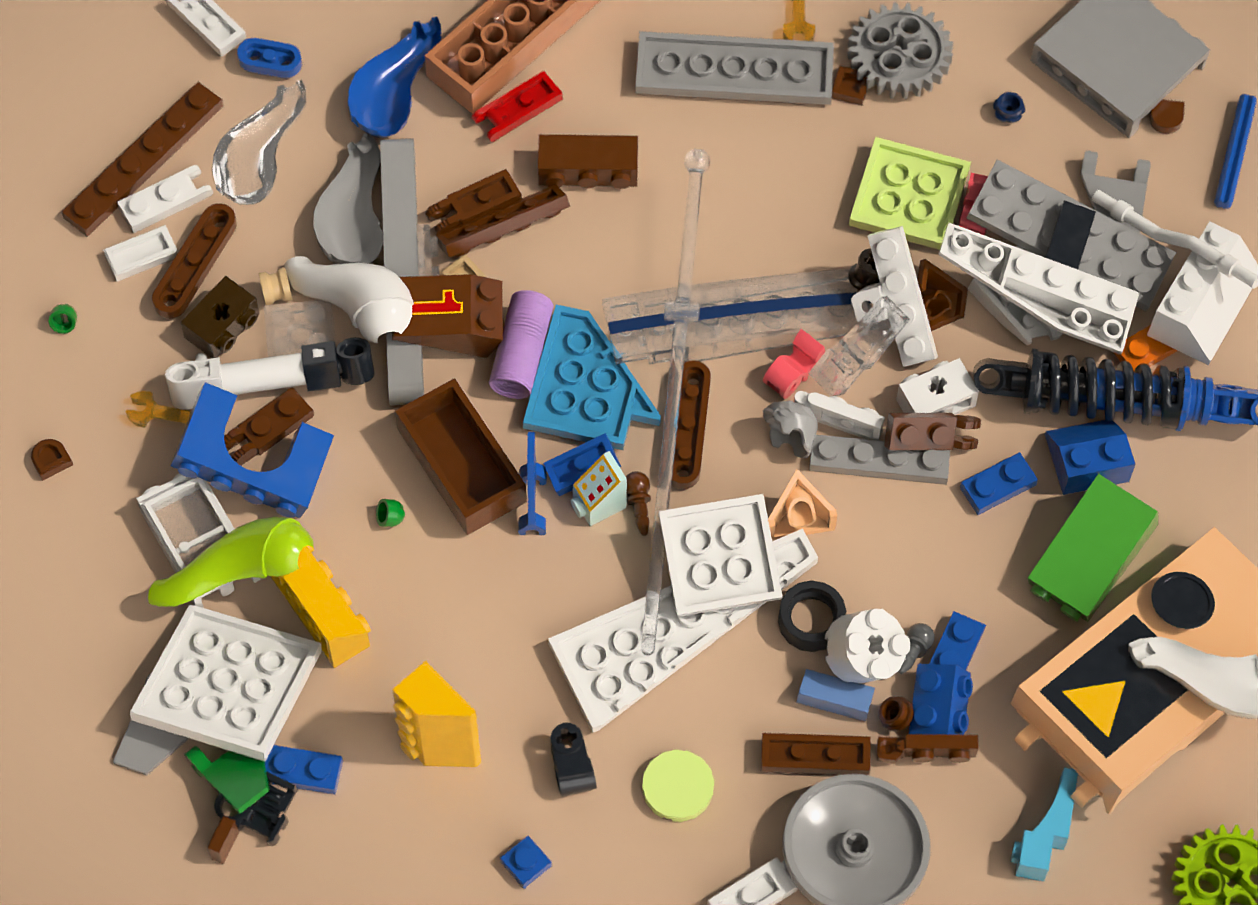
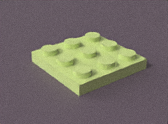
[849,137,971,250]

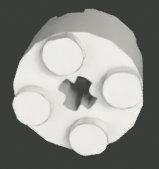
[825,609,910,684]

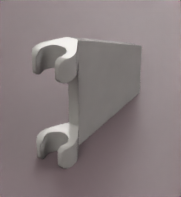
[1081,151,1151,233]
[113,673,189,775]

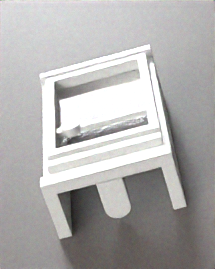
[137,473,260,608]

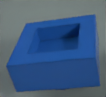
[500,835,552,889]

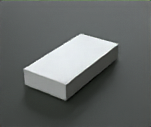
[103,225,178,282]

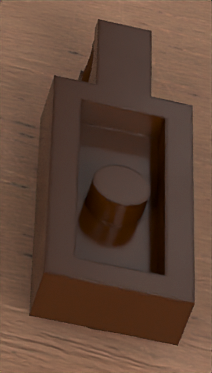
[877,734,979,764]

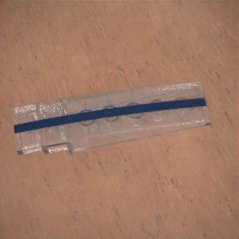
[602,269,880,365]

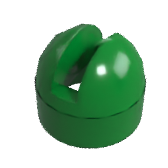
[48,304,77,334]
[376,499,405,527]

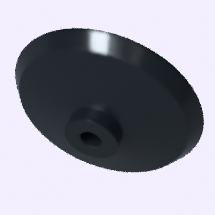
[1151,572,1215,629]

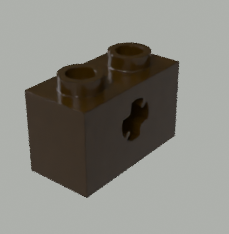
[180,275,260,358]

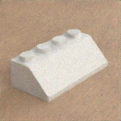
[1147,221,1258,366]

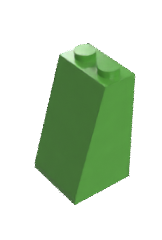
[1028,474,1158,622]

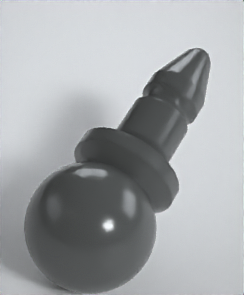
[899,623,935,674]

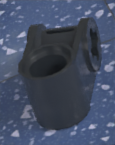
[550,723,597,797]

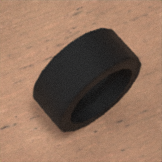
[778,580,846,652]

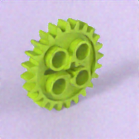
[1171,824,1258,905]

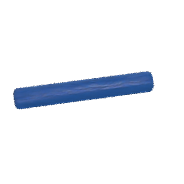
[1214,94,1257,209]

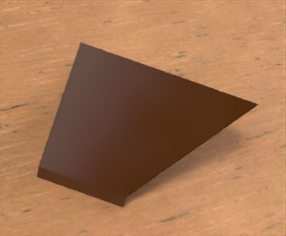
[917,259,968,331]

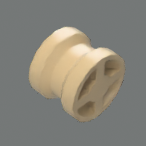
[259,268,292,306]

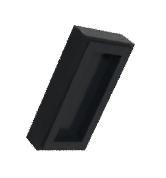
[1045,200,1096,270]

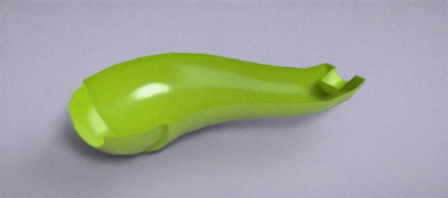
[148,517,313,607]

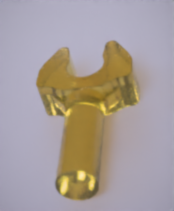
[783,0,816,41]
[126,391,191,428]

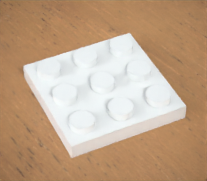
[659,494,782,617]

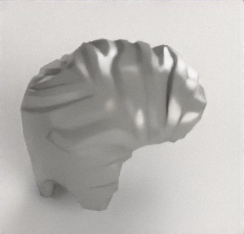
[763,400,818,458]

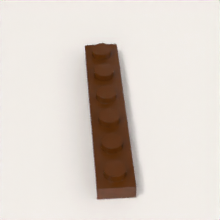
[62,81,224,237]

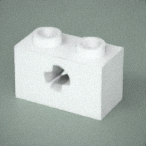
[896,358,979,415]

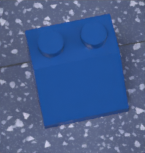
[1045,420,1136,495]

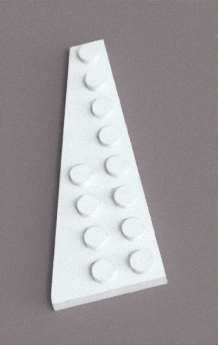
[548,528,818,733]

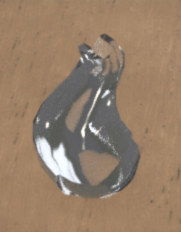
[212,80,306,206]

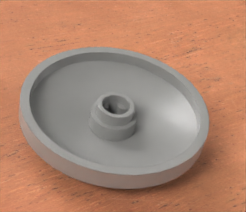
[782,774,930,905]

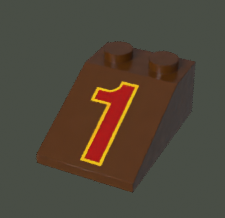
[392,274,503,358]

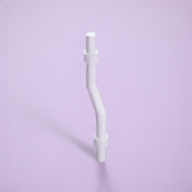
[1092,190,1258,289]

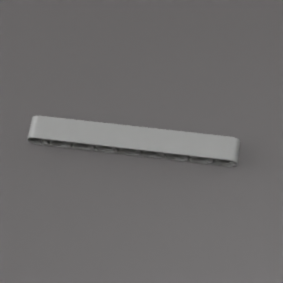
[380,138,424,406]

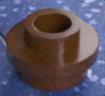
[879,696,914,732]

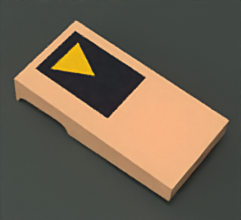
[1010,527,1258,814]

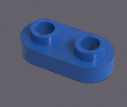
[237,38,302,78]

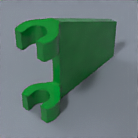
[184,745,269,814]

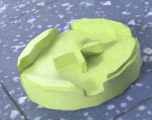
[642,749,714,822]

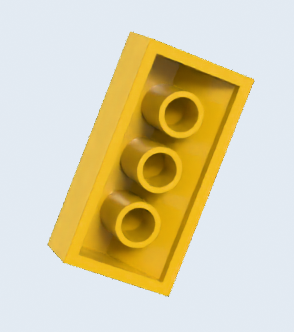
[270,545,371,668]
[392,661,481,767]

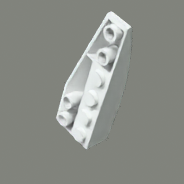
[938,223,1139,354]

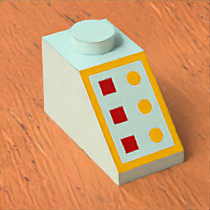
[570,451,627,526]

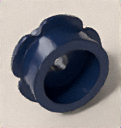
[993,92,1025,123]

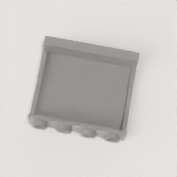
[1031,0,1210,138]

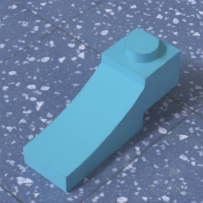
[1011,767,1078,881]

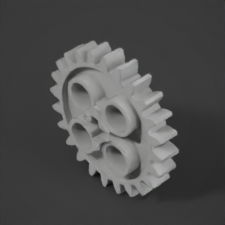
[847,2,953,99]

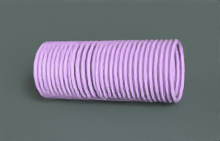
[489,290,554,399]

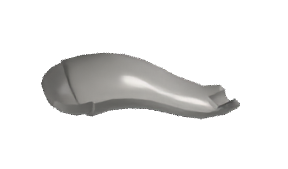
[314,133,383,264]

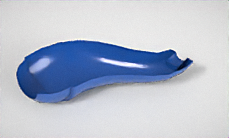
[348,16,441,138]

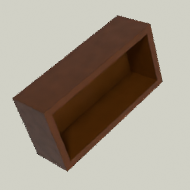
[395,378,527,535]

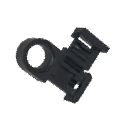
[214,772,298,846]

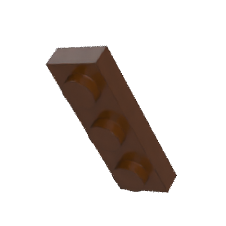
[761,733,871,775]

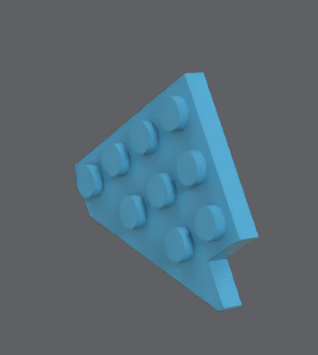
[523,304,661,450]

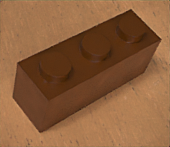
[538,134,638,189]

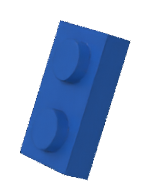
[909,664,973,735]

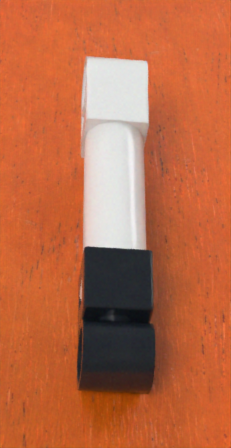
[165,337,375,410]

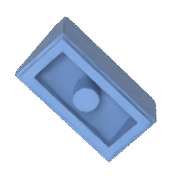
[797,669,875,722]

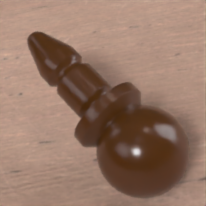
[626,471,651,536]

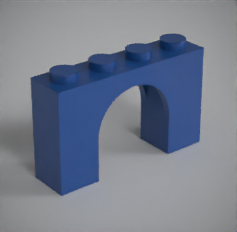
[170,382,334,518]

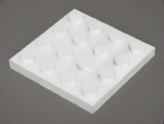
[130,604,322,761]

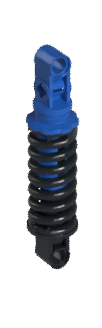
[973,348,1258,431]

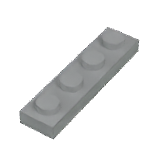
[809,434,950,485]

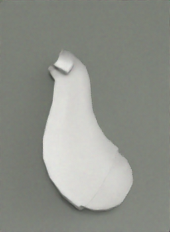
[284,256,414,343]
[1128,637,1258,719]

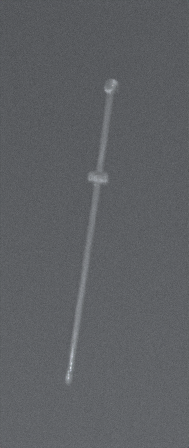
[641,149,711,656]

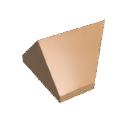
[768,469,837,540]

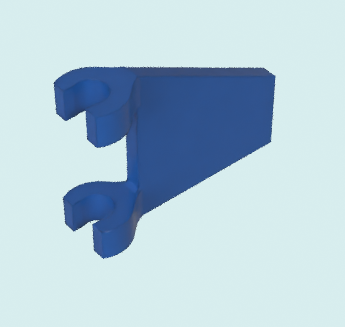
[518,432,547,535]

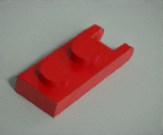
[472,70,563,142]

